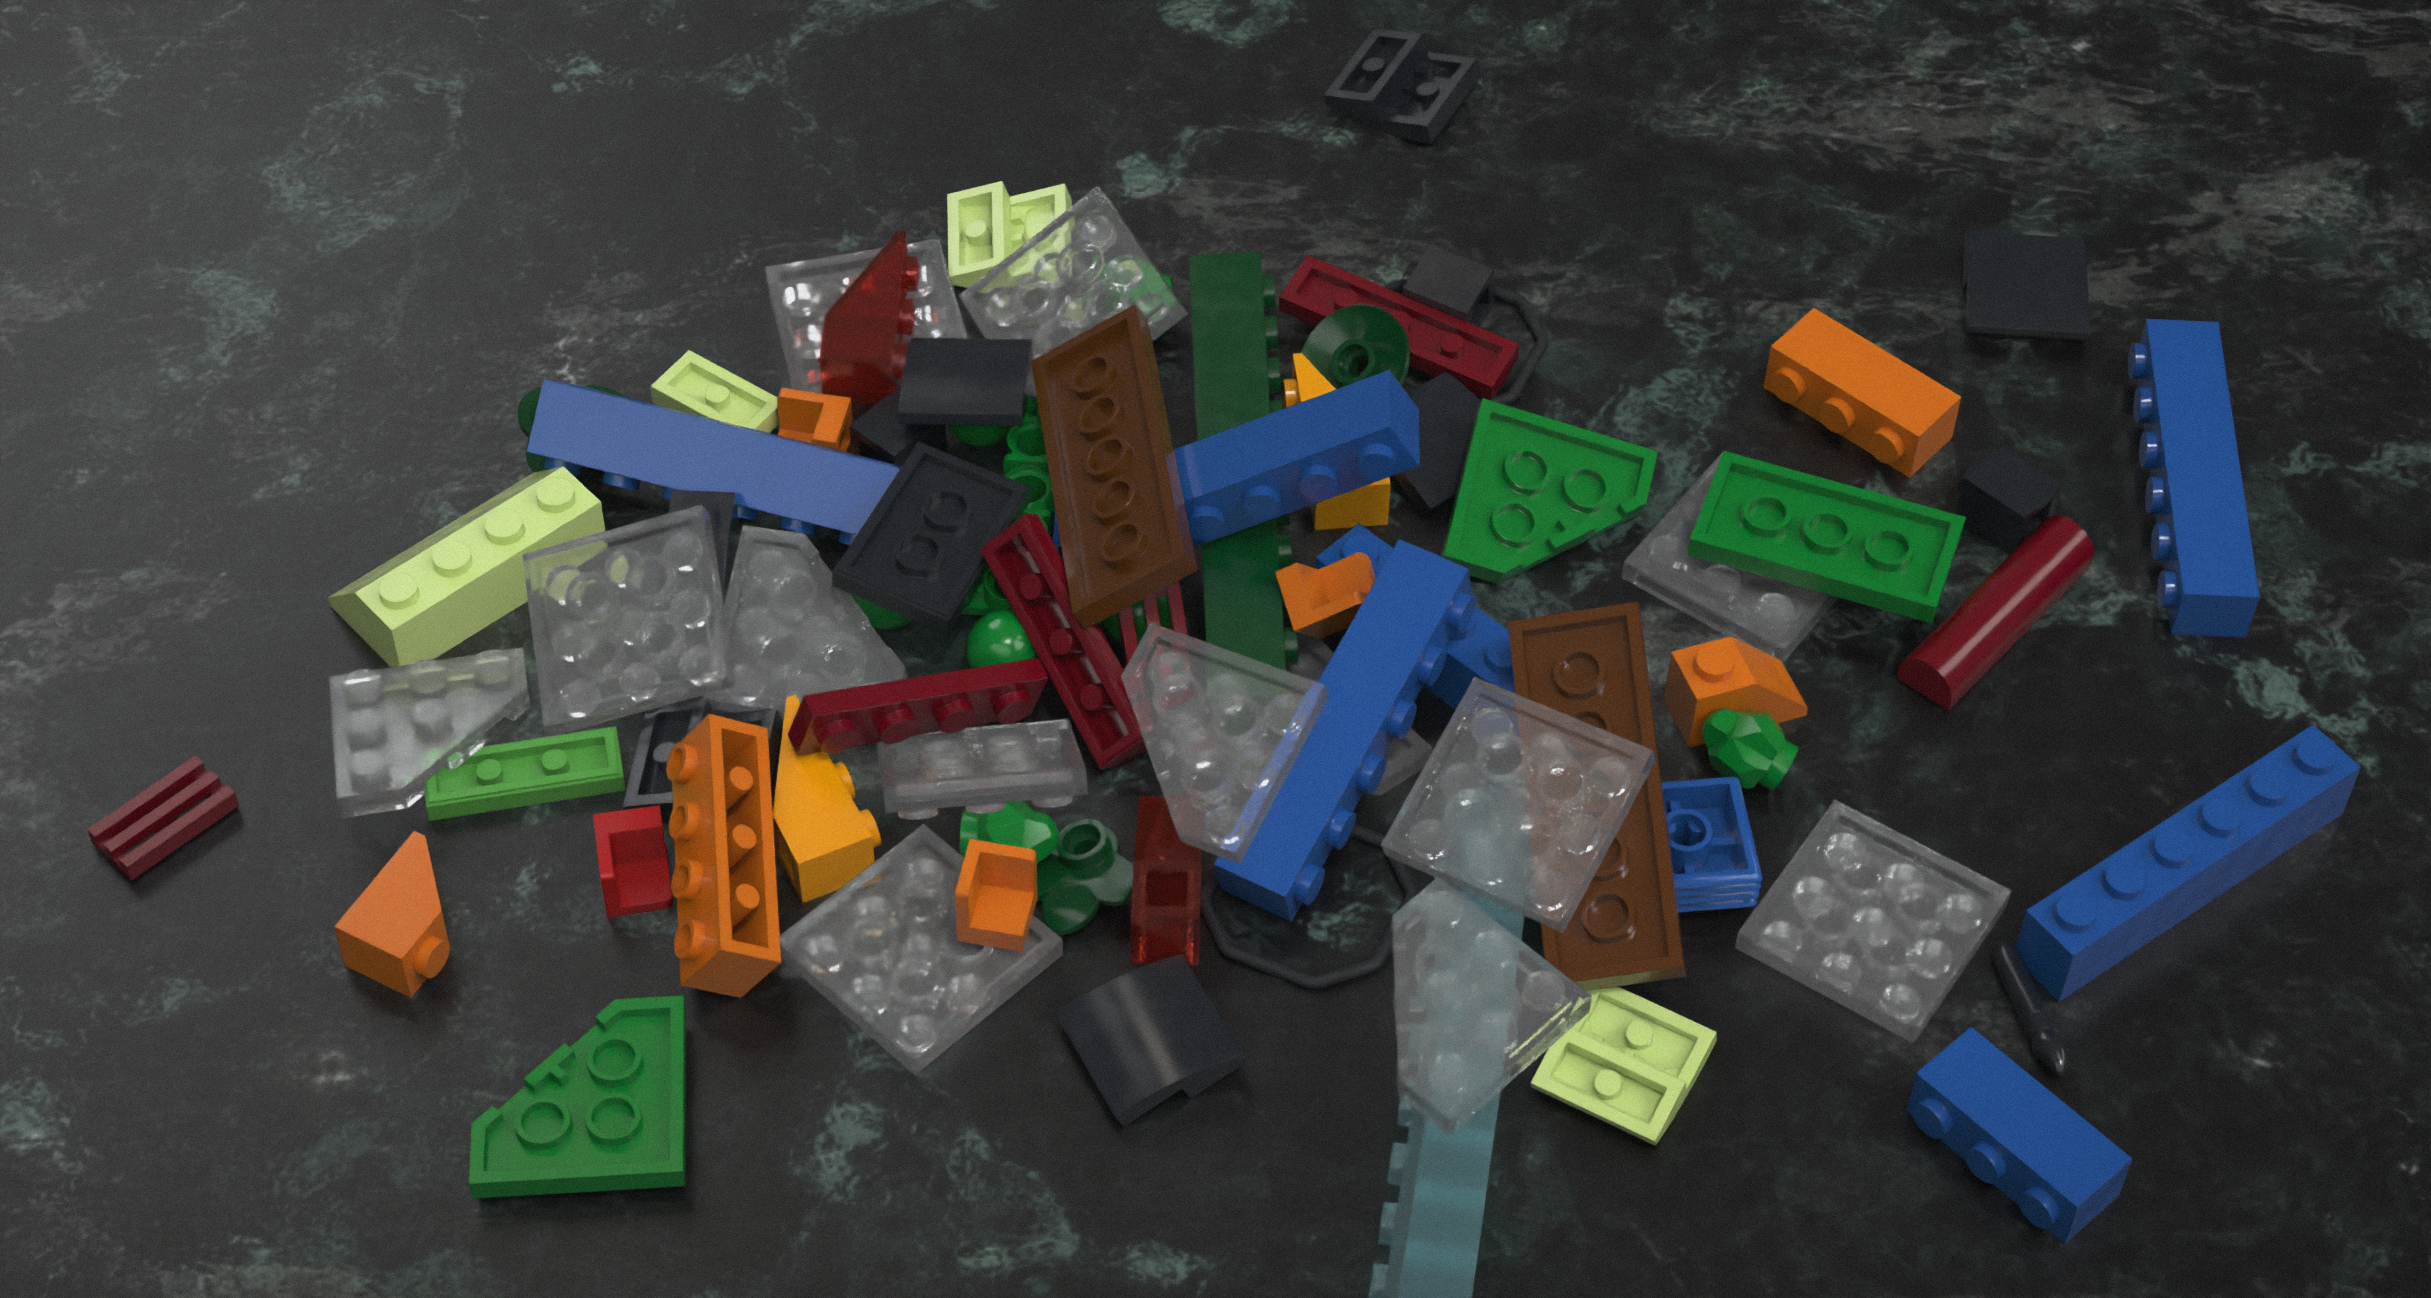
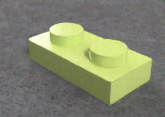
[651,350,779,433]

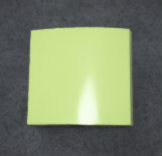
[947,181,1075,290]
[1530,986,1717,1146]

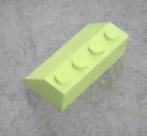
[328,466,608,679]

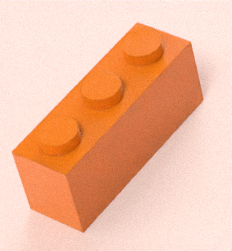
[1764,308,1961,478]

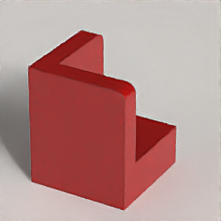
[593,805,673,918]

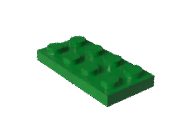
[1687,451,1966,624]

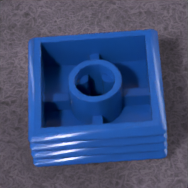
[1662,777,1763,912]

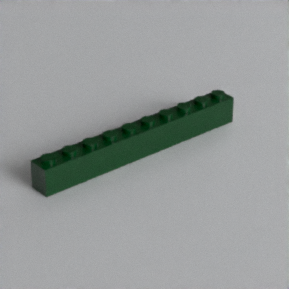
[1189,251,1301,745]

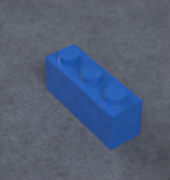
[1906,1027,2132,1244]

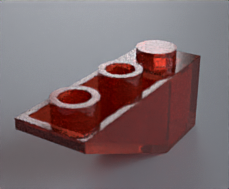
[819,231,919,404]
[1131,796,1205,965]

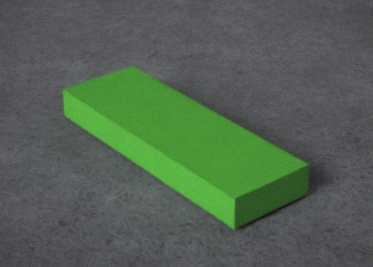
[420,726,626,821]

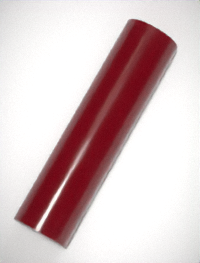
[980,514,1160,770]
[1896,515,2094,711]

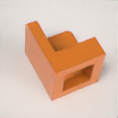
[777,388,853,453]
[1275,552,1376,639]
[955,839,1038,952]

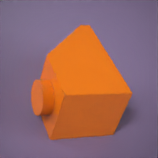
[1664,636,1808,748]
[334,831,450,998]

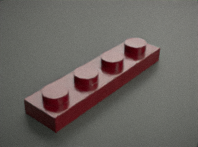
[1279,255,1519,401]
[788,658,1048,756]

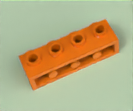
[666,714,781,998]

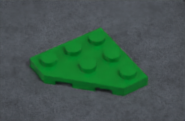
[1441,398,1658,584]
[469,995,686,1199]

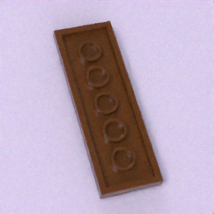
[1031,304,1198,629]
[1508,601,1687,996]

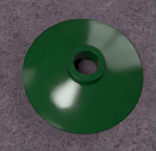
[1301,304,1410,389]

